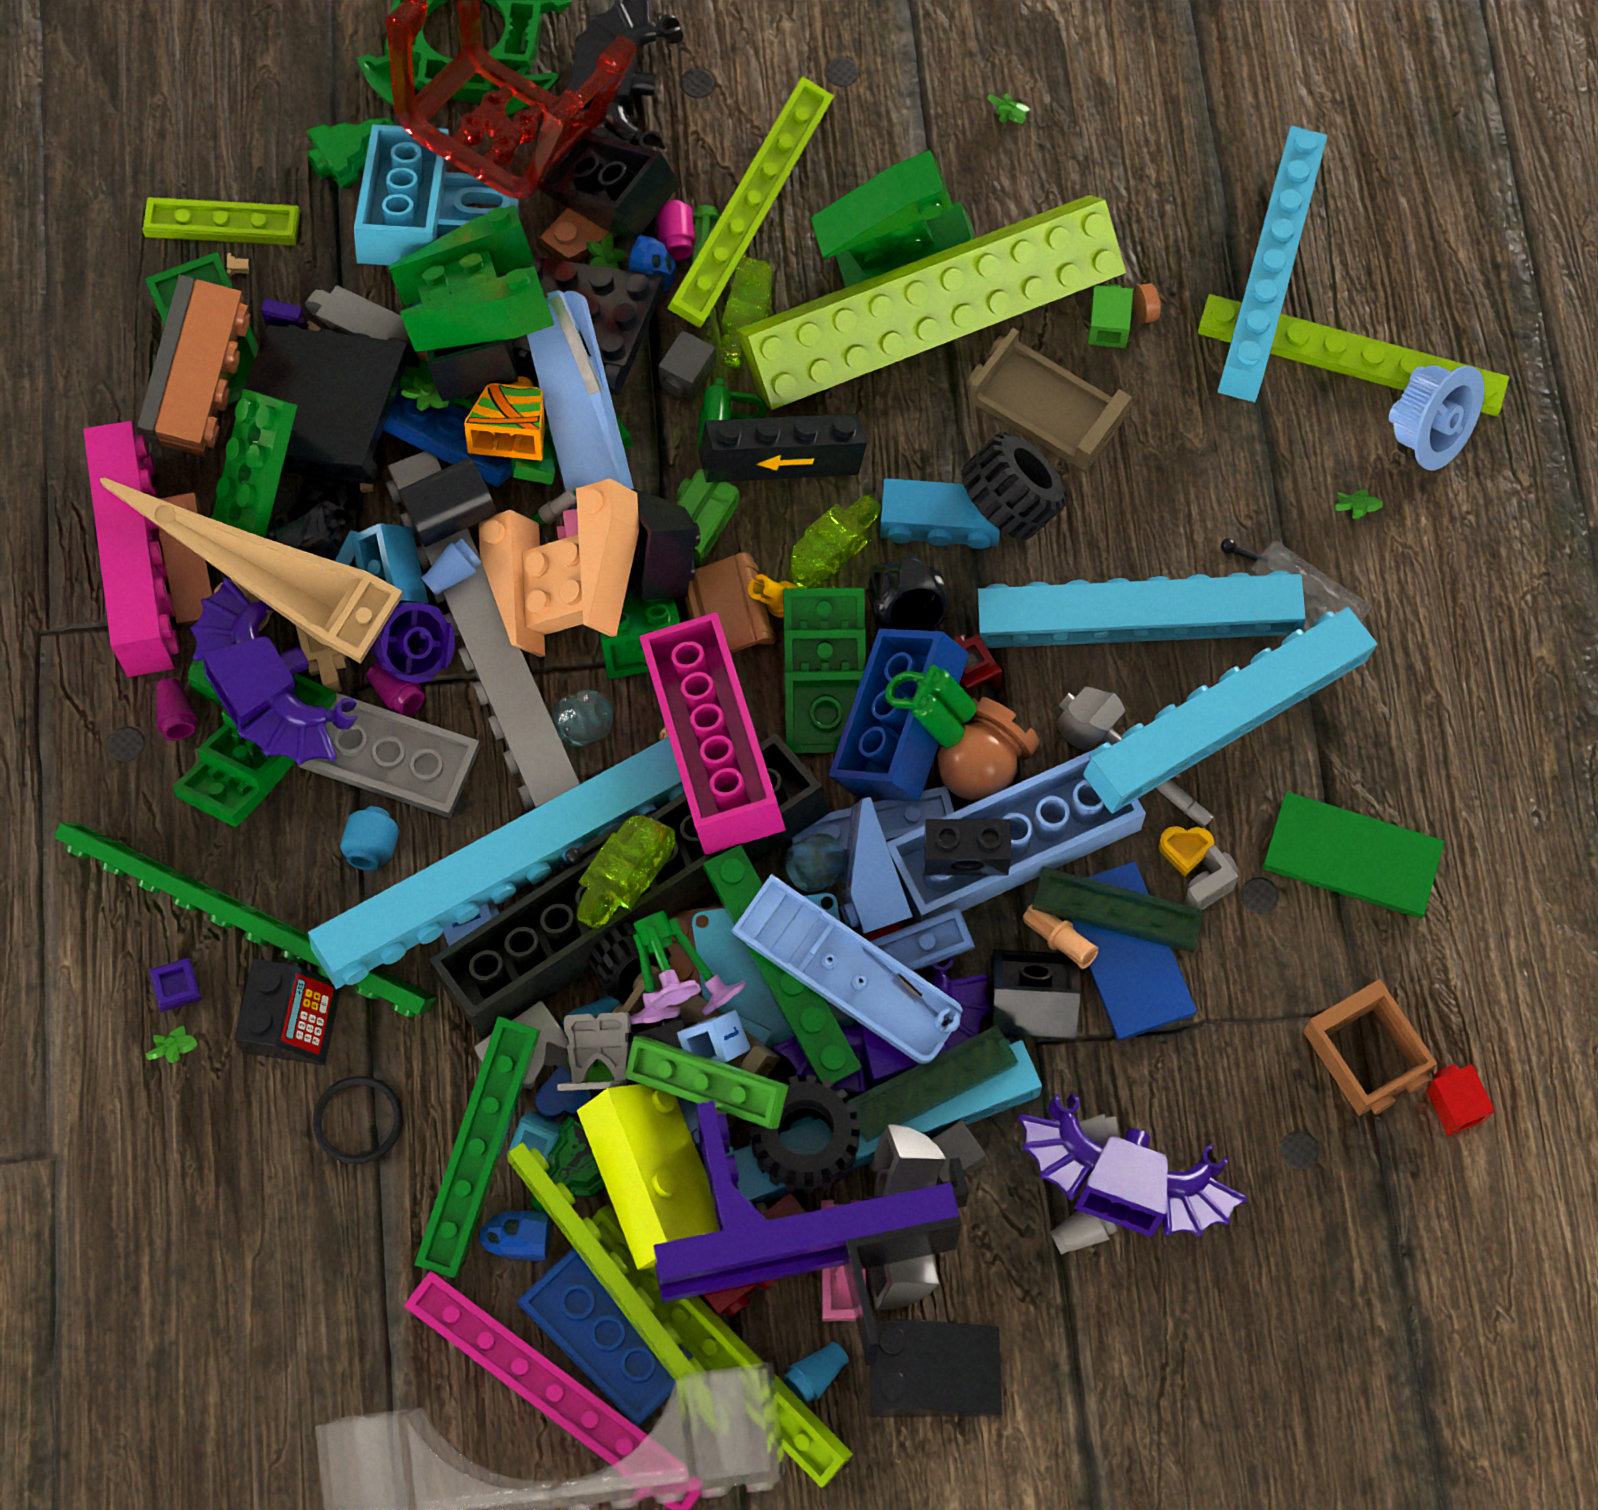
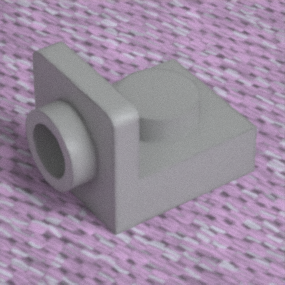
[1184,845,1239,916]

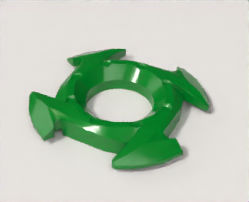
[357,0,571,123]

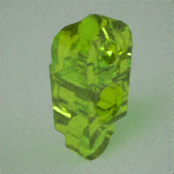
[720,256,772,369]
[789,494,882,588]
[577,815,676,929]

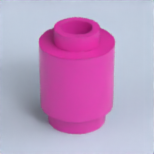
[655,200,696,260]

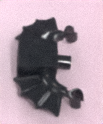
[562,0,684,150]

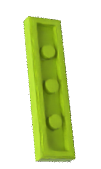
[142,197,301,246]

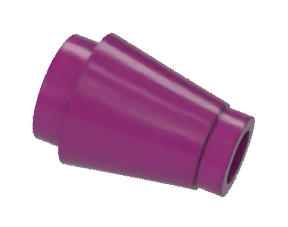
[366,663,425,717]
[156,678,197,741]

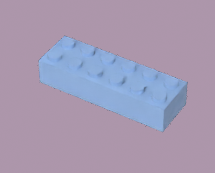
[887,749,1146,924]

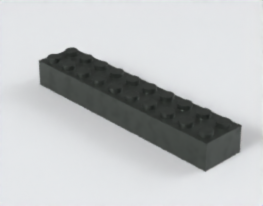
[429,733,829,1040]

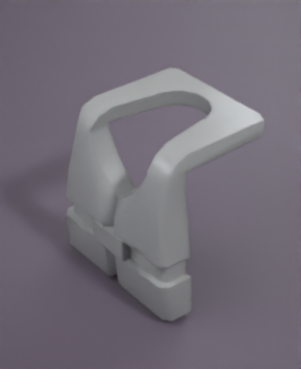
[557,1012,631,1091]

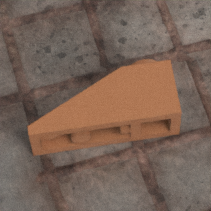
[158,493,214,626]

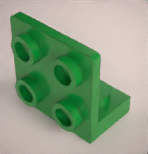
[599,588,681,679]

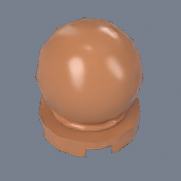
[938,697,1039,802]

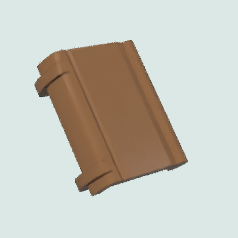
[684,552,777,654]

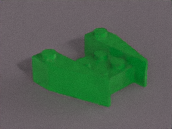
[810,150,977,288]
[388,205,555,352]

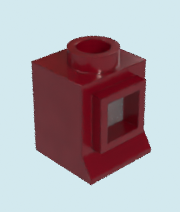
[952,634,1002,698]

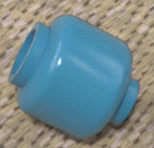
[340,806,399,871]

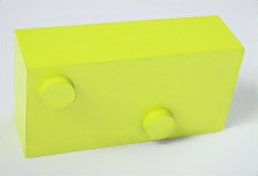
[577,1084,719,1270]

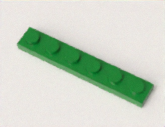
[703,844,862,1084]
[414,1016,541,1279]

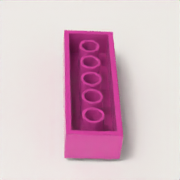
[83,421,180,677]
[639,612,786,856]

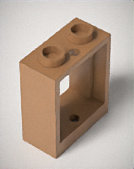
[1303,979,1437,1116]

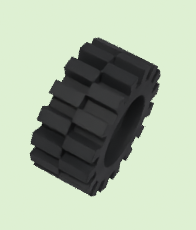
[588,921,671,1000]

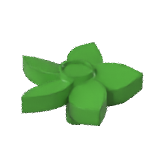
[987,94,1030,124]
[586,233,628,269]
[401,375,449,411]
[1335,489,1383,519]
[146,1026,198,1063]

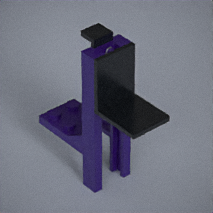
[653,1101,969,1365]

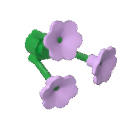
[631,910,746,1024]

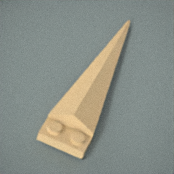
[100,478,403,663]

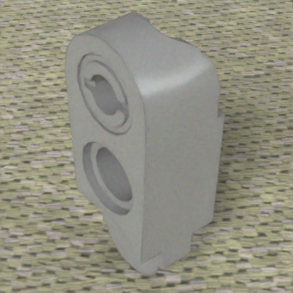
[305,285,412,347]

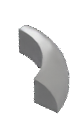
[866,1124,946,1310]

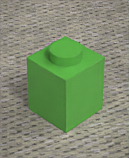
[1088,284,1133,348]

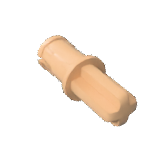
[1023,904,1099,969]

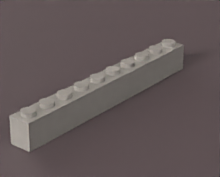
[385,451,580,811]

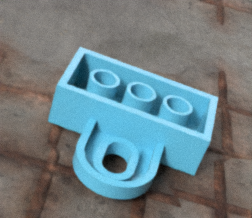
[354,124,519,265]

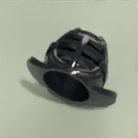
[265,500,343,561]
[865,556,948,631]

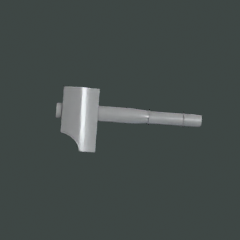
[1055,687,1214,828]

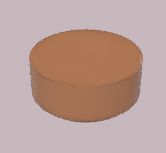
[1133,283,1161,324]

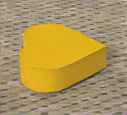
[1159,826,1214,878]

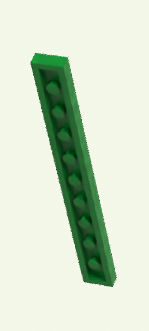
[54,822,437,1018]

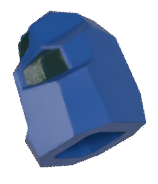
[628,235,676,294]
[479,1210,551,1261]

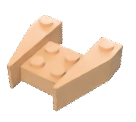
[478,478,639,657]

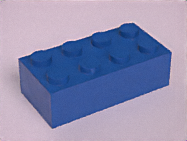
[828,629,969,802]

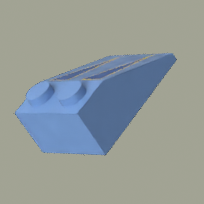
[838,797,912,935]

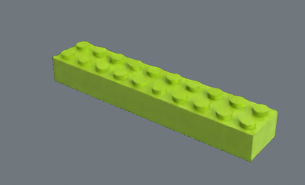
[737,195,1126,410]

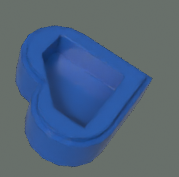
[535,1065,592,1119]

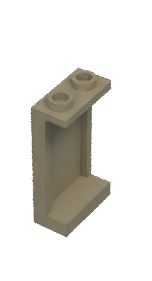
[968,327,1132,472]

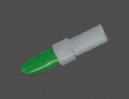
[529,487,577,530]

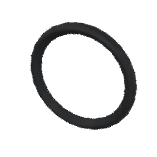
[313,1076,403,1164]

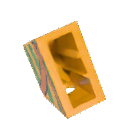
[464,376,545,461]

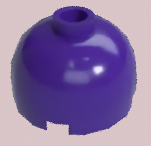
[372,601,455,683]

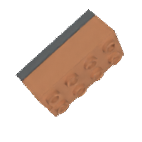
[137,274,251,458]

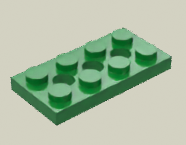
[210,389,298,538]

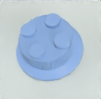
[1389,365,1484,471]

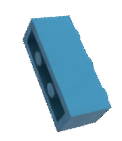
[880,478,1000,549]

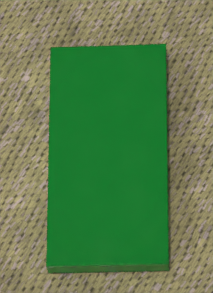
[1262,791,1445,919]

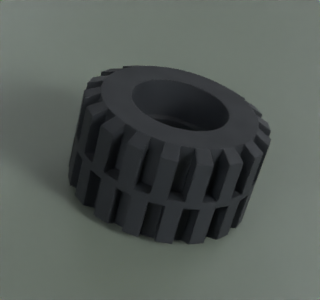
[961,432,1067,540]
[751,1075,860,1194]

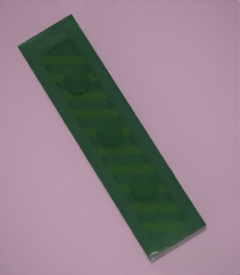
[1031,867,1204,953]
[848,1025,1018,1143]

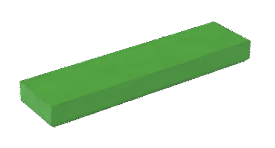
[624,1035,789,1129]

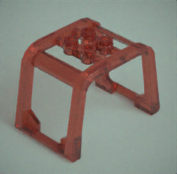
[386,0,637,199]

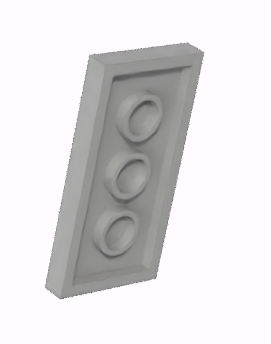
[298,693,481,819]

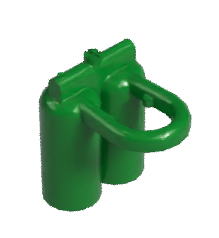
[697,378,767,455]
[885,664,977,748]

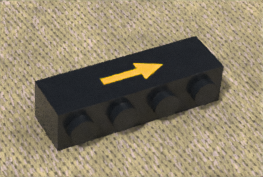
[698,414,867,483]

